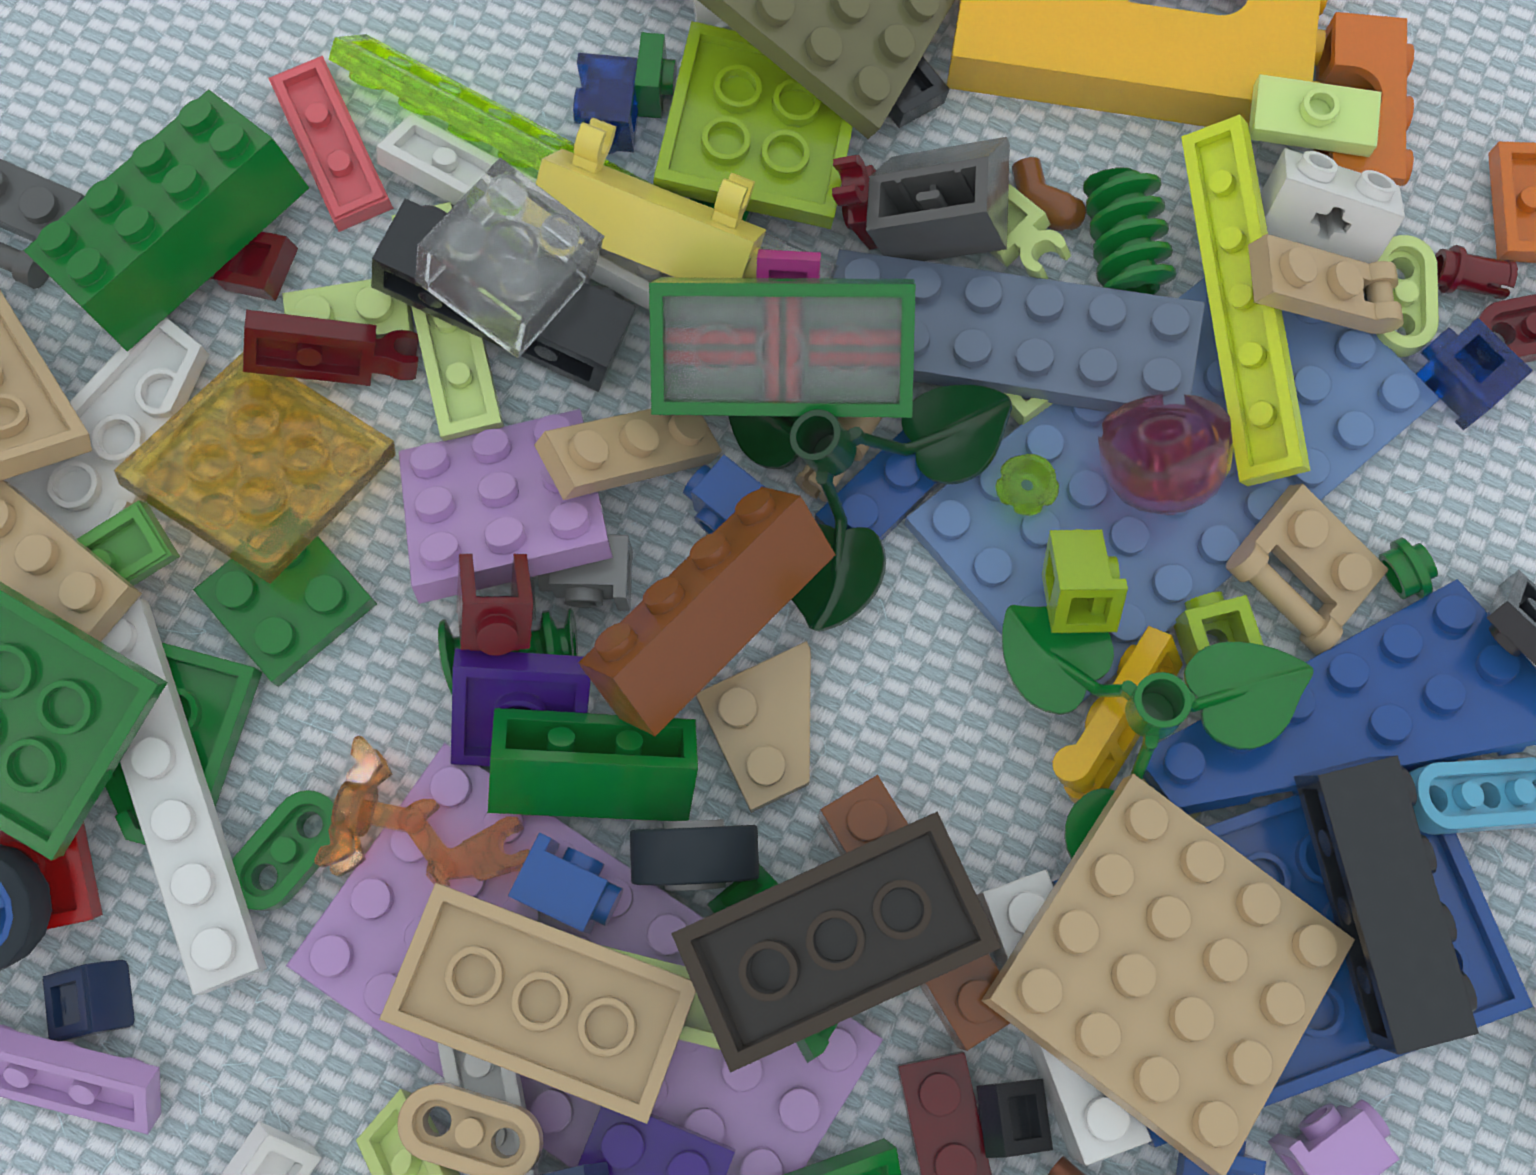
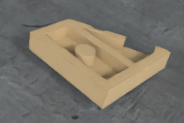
[696,641,811,813]

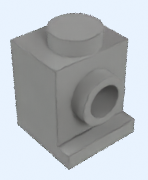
[538,534,633,611]

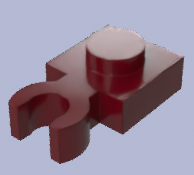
[832,155,878,250]
[209,231,298,301]

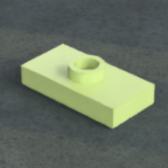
[1249,74,1381,157]

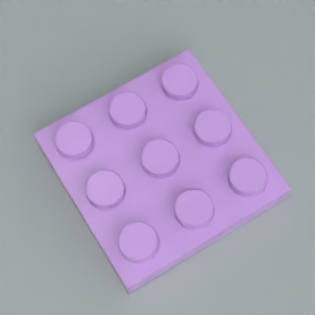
[399,409,613,604]

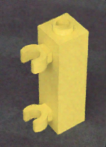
[526,118,766,278]

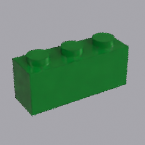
[487,708,698,821]

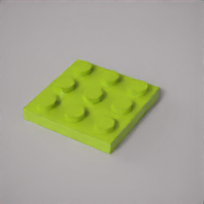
[653,21,853,229]

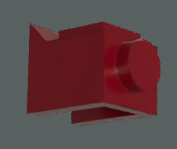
[456,554,533,656]

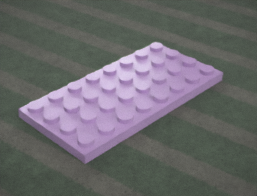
[286,743,883,1175]

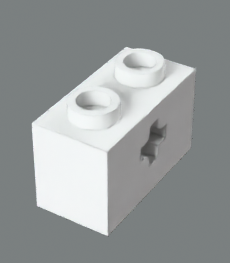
[1261,148,1405,263]

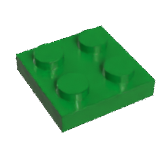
[193,508,377,687]

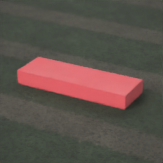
[269,55,394,232]

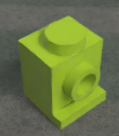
[1042,529,1128,633]
[1173,591,1264,665]

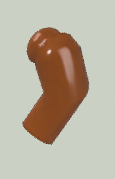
[1012,157,1086,231]

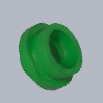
[1379,537,1438,599]

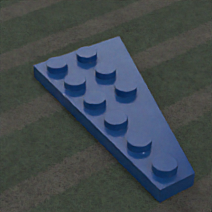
[1134,579,1536,814]

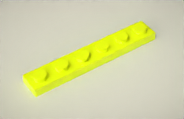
[1181,114,1311,487]

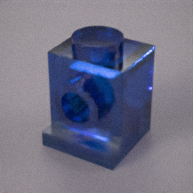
[573,53,638,154]
[1416,318,1533,431]

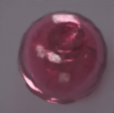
[1098,394,1233,515]

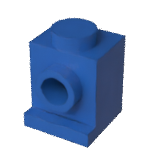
[683,454,765,534]
[508,832,623,934]

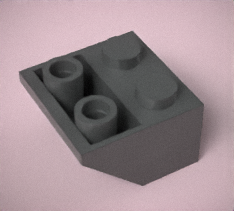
[866,137,1010,261]

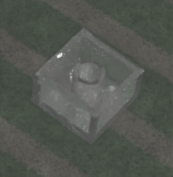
[415,157,604,358]

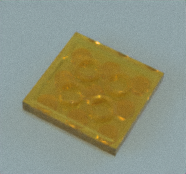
[114,352,396,584]

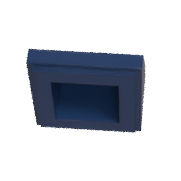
[42,960,135,1042]

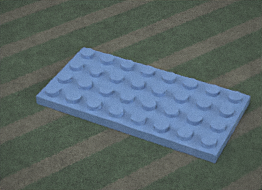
[904,277,1440,703]

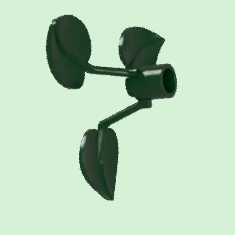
[728,385,1012,632]

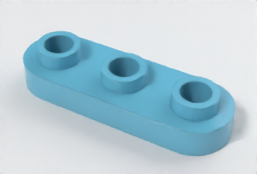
[1409,757,1536,835]

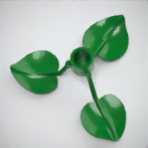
[1002,605,1314,859]

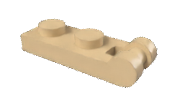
[1248,234,1404,334]

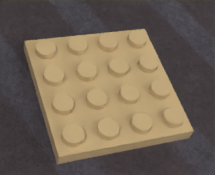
[981,774,1355,1175]

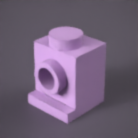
[1268,1099,1399,1175]

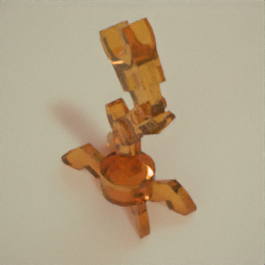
[314,736,530,887]

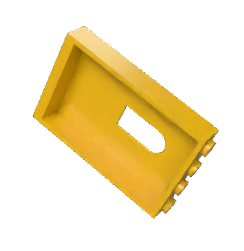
[946,0,1328,127]

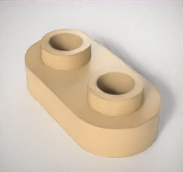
[397,1083,543,1175]

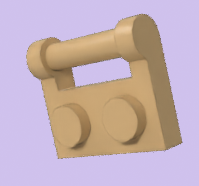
[1226,484,1389,655]

